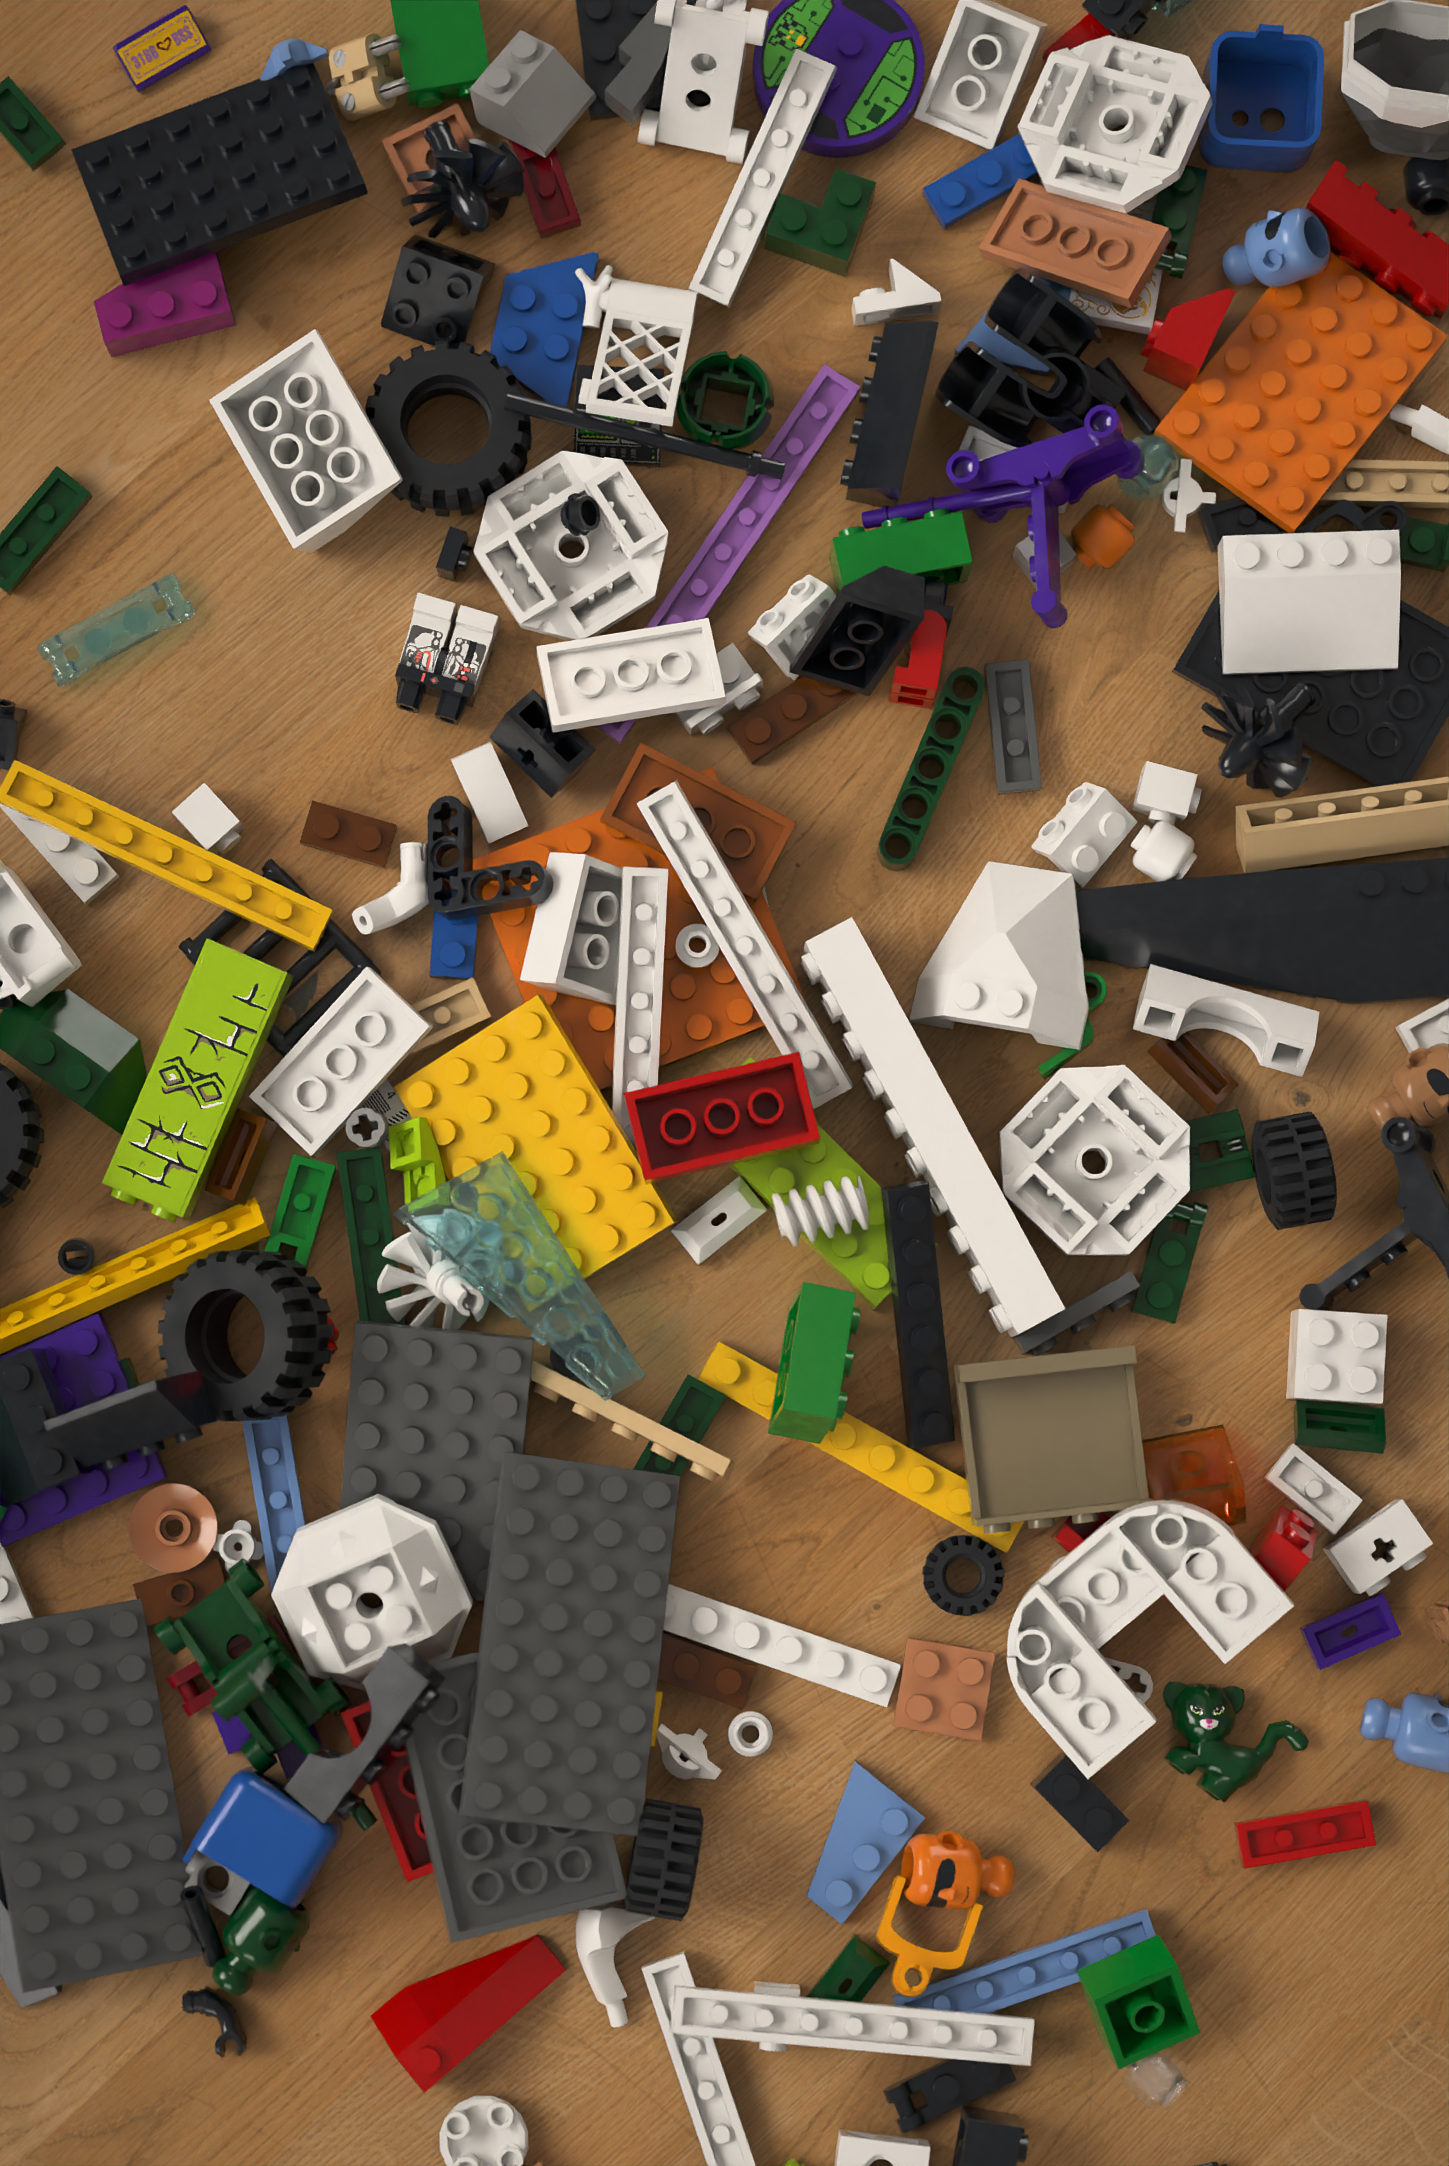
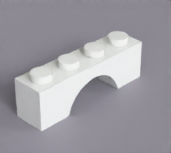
[1133,964,1320,1077]

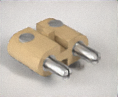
[327,33,410,121]

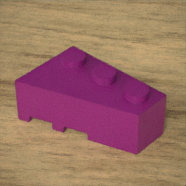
[94,251,237,357]

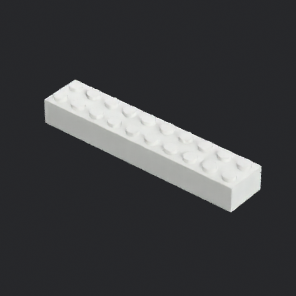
[800,917,1065,1338]

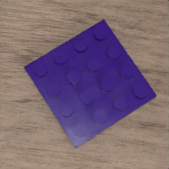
[0,1313,168,1547]

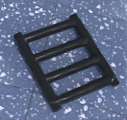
[178,859,381,1057]

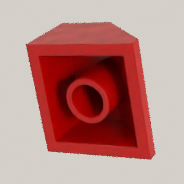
[1141,288,1236,390]

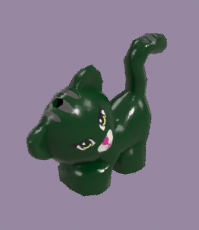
[1163,1681,1309,1803]

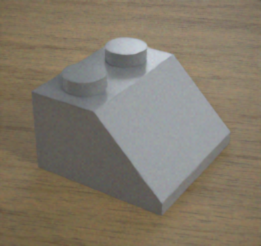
[469,30,596,158]

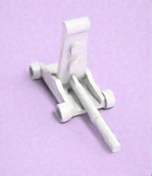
[638,0,769,165]

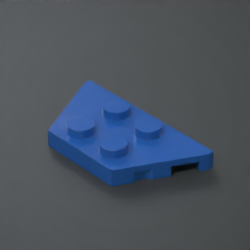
[490,252,599,407]

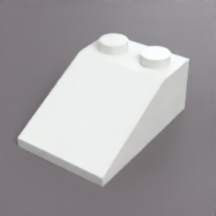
[914,0,1048,150]

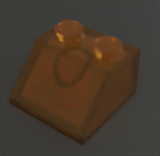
[1142,1424,1247,1526]

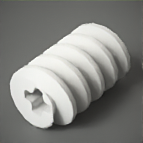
[772,1175,870,1247]

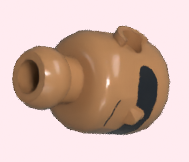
[1367,1043,1449,1131]

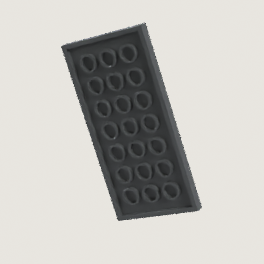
[459,1452,680,1837]
[0,1599,203,1993]

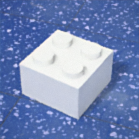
[1286,1309,1387,1405]

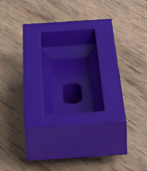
[1300,1593,1401,1670]

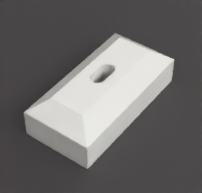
[671,1176,767,1265]

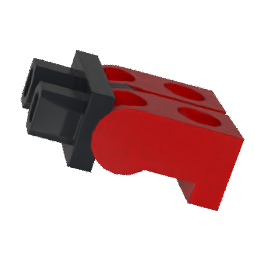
[888,580,954,709]

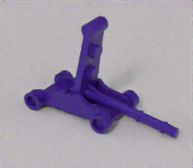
[862,405,1145,628]

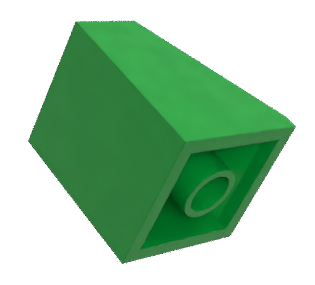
[390,0,489,108]

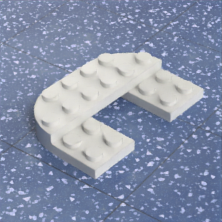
[1007,1500,1294,1779]

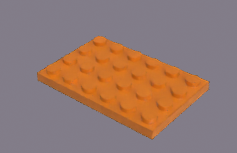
[1154,252,1448,533]

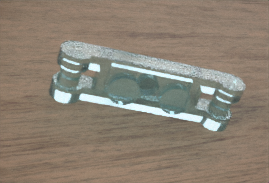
[37,574,196,687]

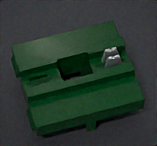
[1185,1109,1255,1193]

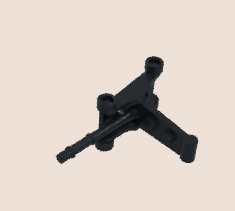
[1299,1117,1449,1311]

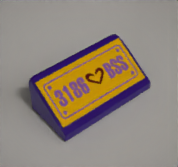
[113,5,212,93]

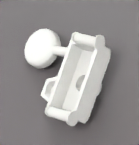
[0,860,82,1007]

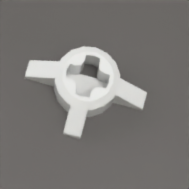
[1162,458,1216,533]
[657,1724,722,1779]

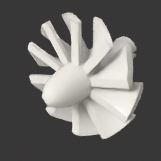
[377,1210,503,1330]

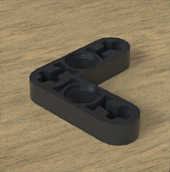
[428,796,553,920]

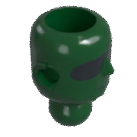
[212,1886,310,1996]

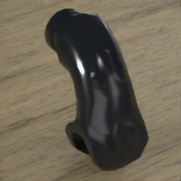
[182,1986,247,2057]

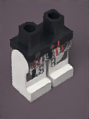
[395,593,500,725]

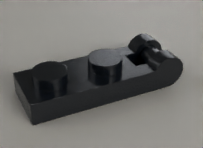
[883,2058,1016,2133]

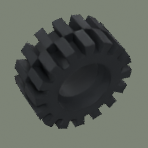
[922,1535,1005,1616]

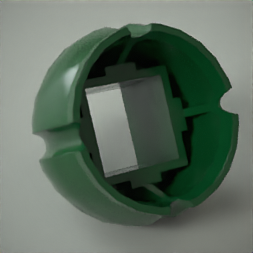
[676,351,774,450]

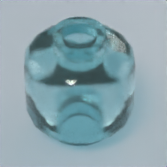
[1116,435,1179,500]

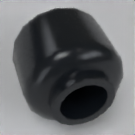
[1403,157,1449,216]

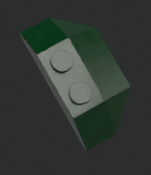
[0,989,147,1135]

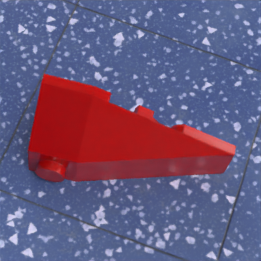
[370,1934,566,2093]

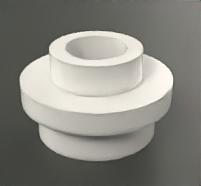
[676,924,719,968]
[728,1711,773,1757]

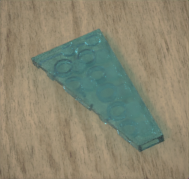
[393,1151,646,1401]

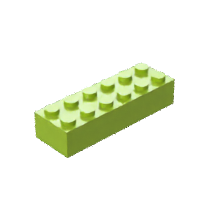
[729,1057,938,1310]

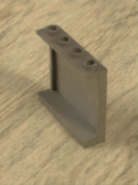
[953,1345,1154,1534]

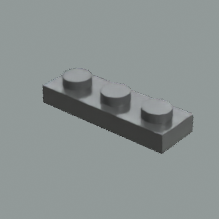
[984,660,1042,795]
[1013,1271,1140,1356]

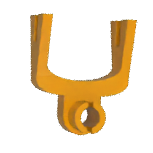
[876,1876,983,1997]

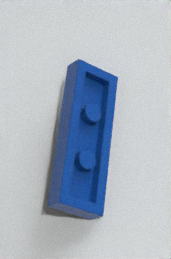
[922,134,1039,229]

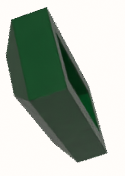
[1294,1400,1386,1454]
[805,1934,890,2002]

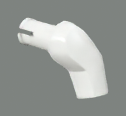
[352,842,429,934]

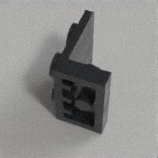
[381,235,495,349]

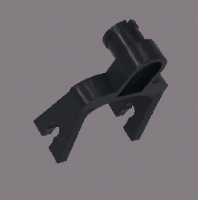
[1294,500,1407,533]

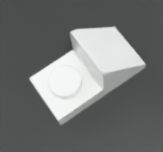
[852,259,941,326]

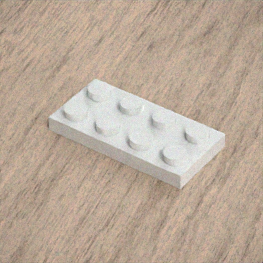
[537,618,726,733]
[249,967,433,1156]

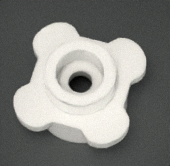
[213,1520,264,1571]

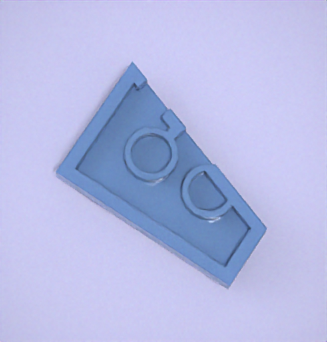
[807,1761,925,1924]

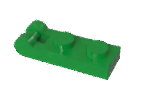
[265,1154,337,1277]

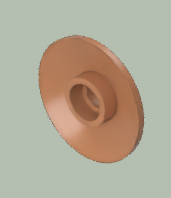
[128,1483,218,1573]

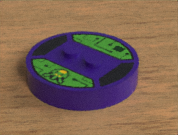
[753,0,925,158]

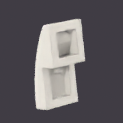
[450,742,528,843]

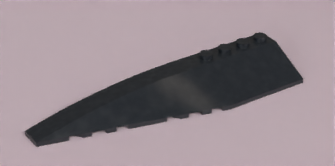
[1076,858,1449,1004]

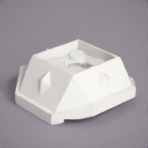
[1018,35,1213,214]
[473,451,669,641]
[999,1065,1190,1256]
[271,1494,473,1691]

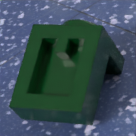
[1399,517,1449,572]

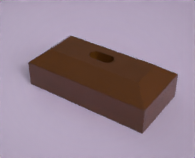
[1147,1032,1239,1115]
[204,1108,278,1206]

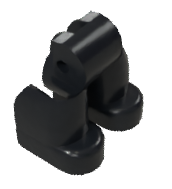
[935,268,1127,448]

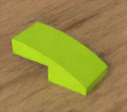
[388,1117,449,1217]

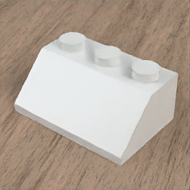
[520,852,623,1005]

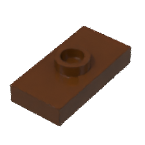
[133,1558,226,1626]

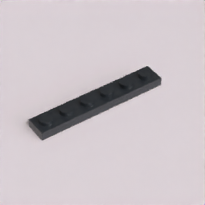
[881,1180,955,1449]

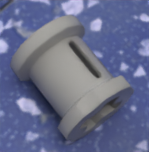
[346,1108,389,1148]

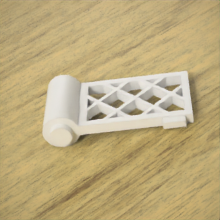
[578,278,698,426]

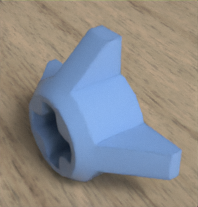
[260,38,329,80]

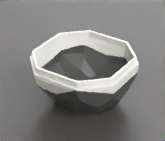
[1341,0,1449,160]

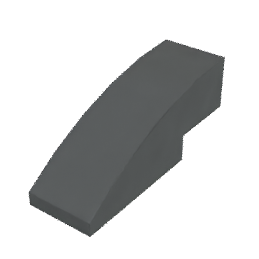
[605,2,672,126]

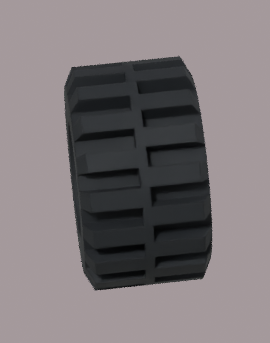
[1252,1111,1337,1230]
[625,1799,703,1921]

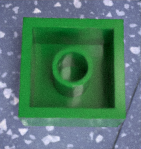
[1077,1935,1200,2070]

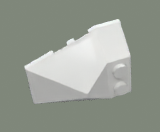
[909,861,1089,1050]

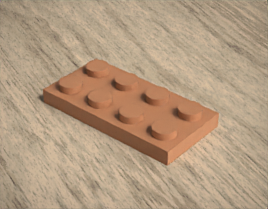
[979,179,1172,309]

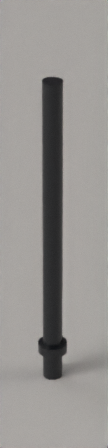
[503,392,785,479]

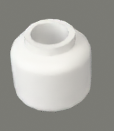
[1130,821,1198,882]

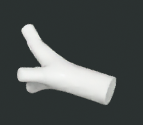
[575,265,613,329]

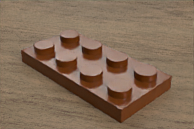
[600,742,797,902]

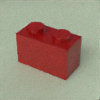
[1249,1505,1318,1592]

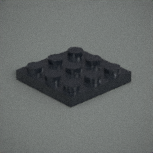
[575,0,711,121]

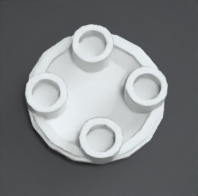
[440,2095,528,2166]

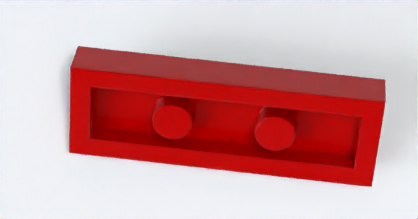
[1234,1800,1376,1869]

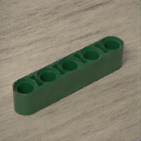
[877,667,985,871]

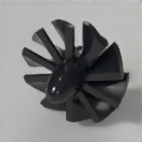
[401,121,525,238]
[1201,682,1316,798]

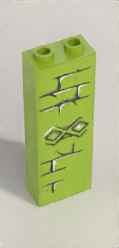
[102,939,294,1222]

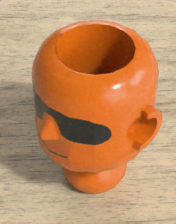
[901,1831,1014,1909]

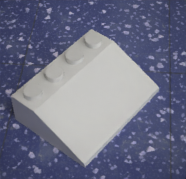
[209,329,403,553]
[1217,530,1401,675]

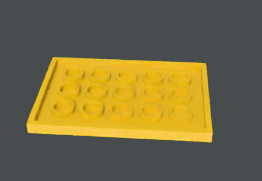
[394,995,678,1313]

